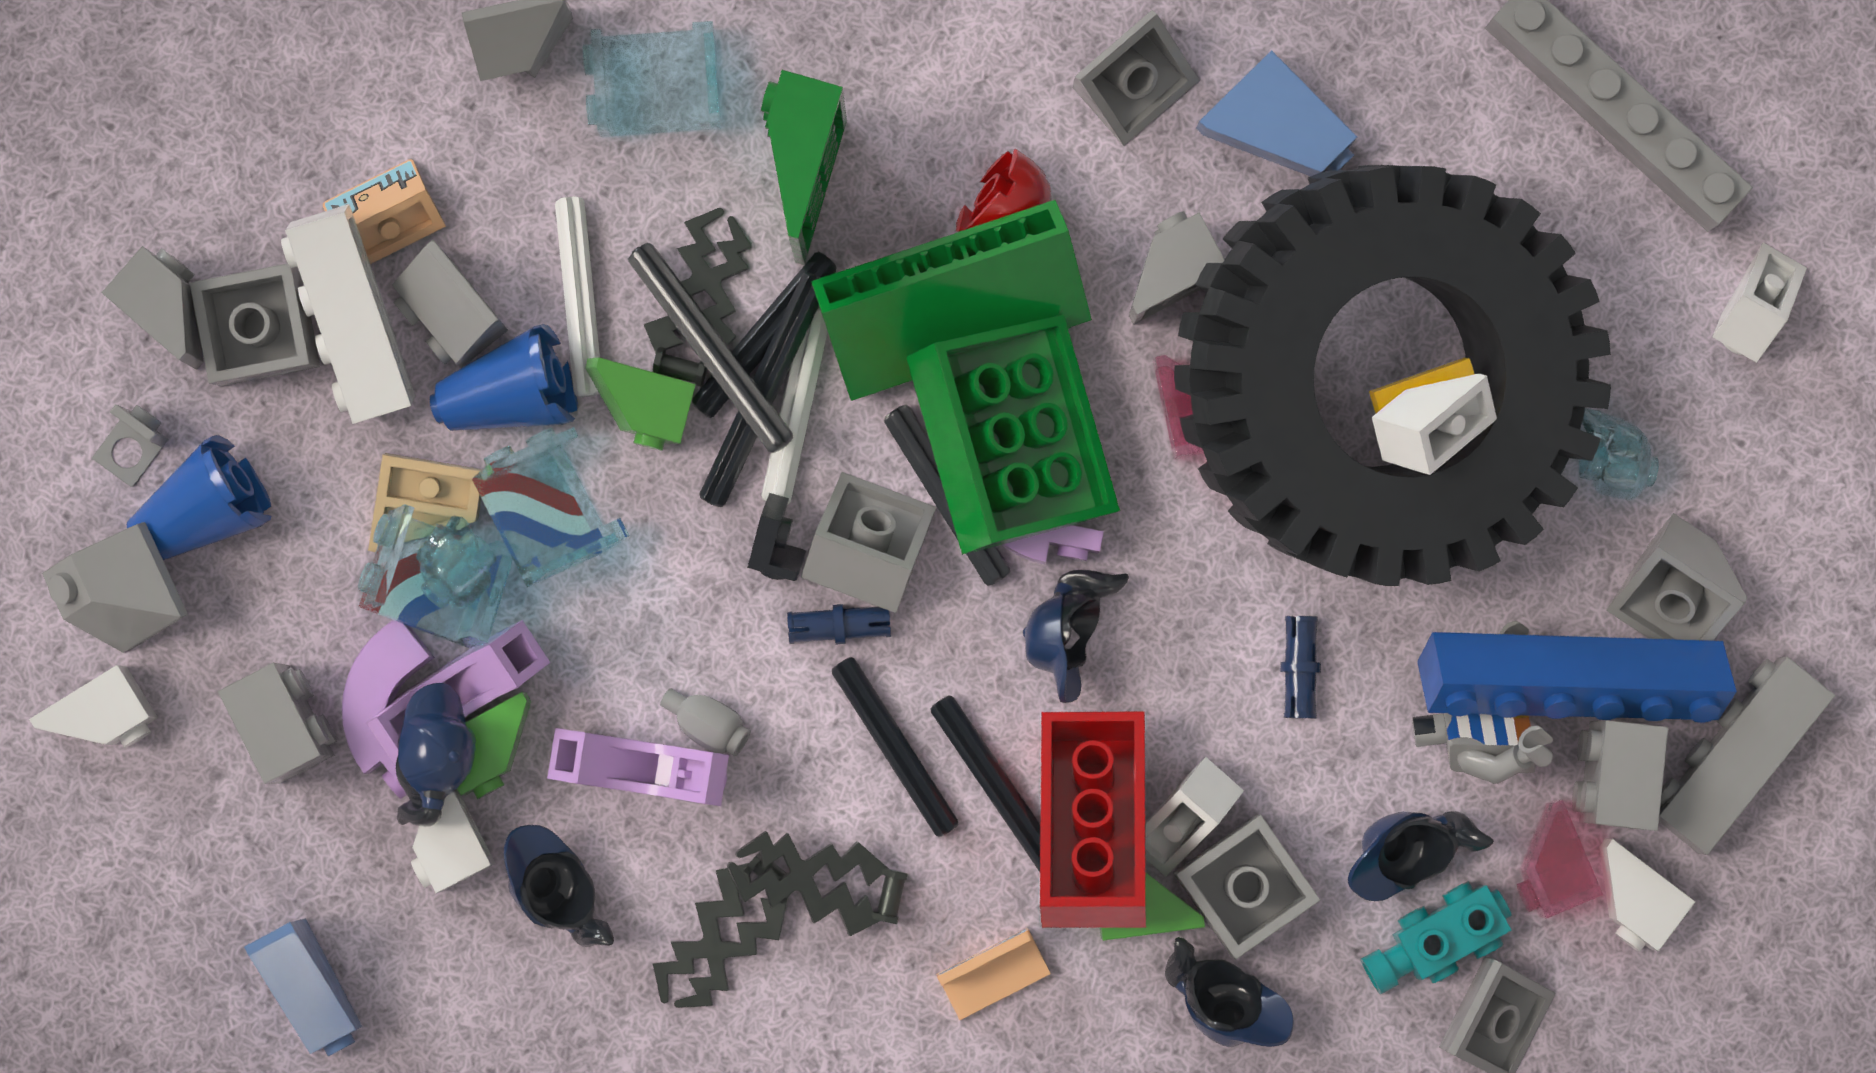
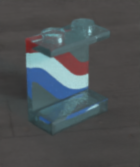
[583,21,722,137]
[472,427,630,588]
[358,504,517,648]

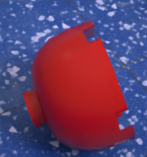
[956,149,1052,232]

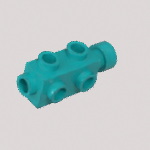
[1360,881,1512,995]

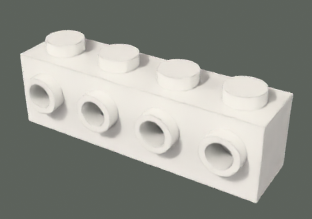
[281,204,415,424]

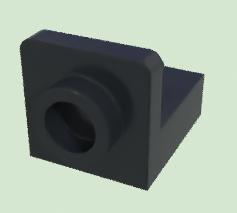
[747,493,806,581]

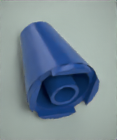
[430,324,578,431]
[126,435,272,560]

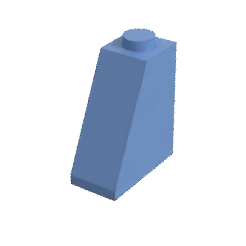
[1196,50,1357,176]
[244,918,362,1056]

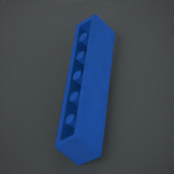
[1417,632,1737,723]

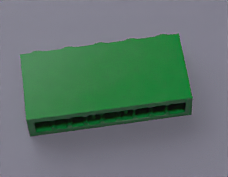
[811,200,1092,401]

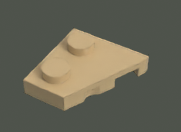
[368,453,486,552]

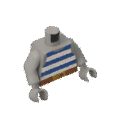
[1412,621,1553,784]

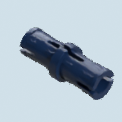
[787,604,891,645]
[1280,616,1321,719]

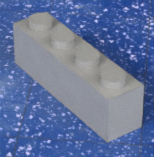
[1659,656,1836,855]

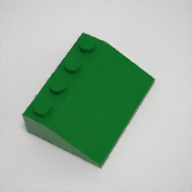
[761,70,847,265]
[906,315,1120,555]

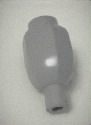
[660,688,751,756]

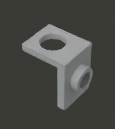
[92,404,168,487]

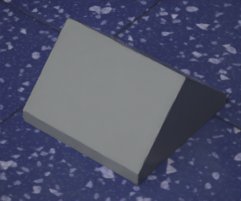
[1072,10,1200,146]
[1439,956,1556,1073]

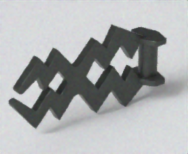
[643,208,752,387]
[727,831,908,936]
[653,852,791,1008]

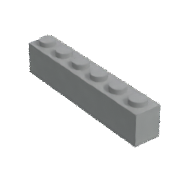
[1485,0,1753,232]

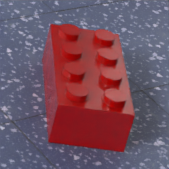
[1040,711,1146,928]

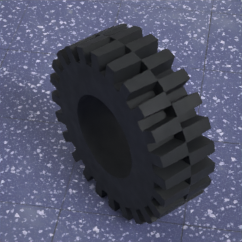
[1174,165,1611,586]

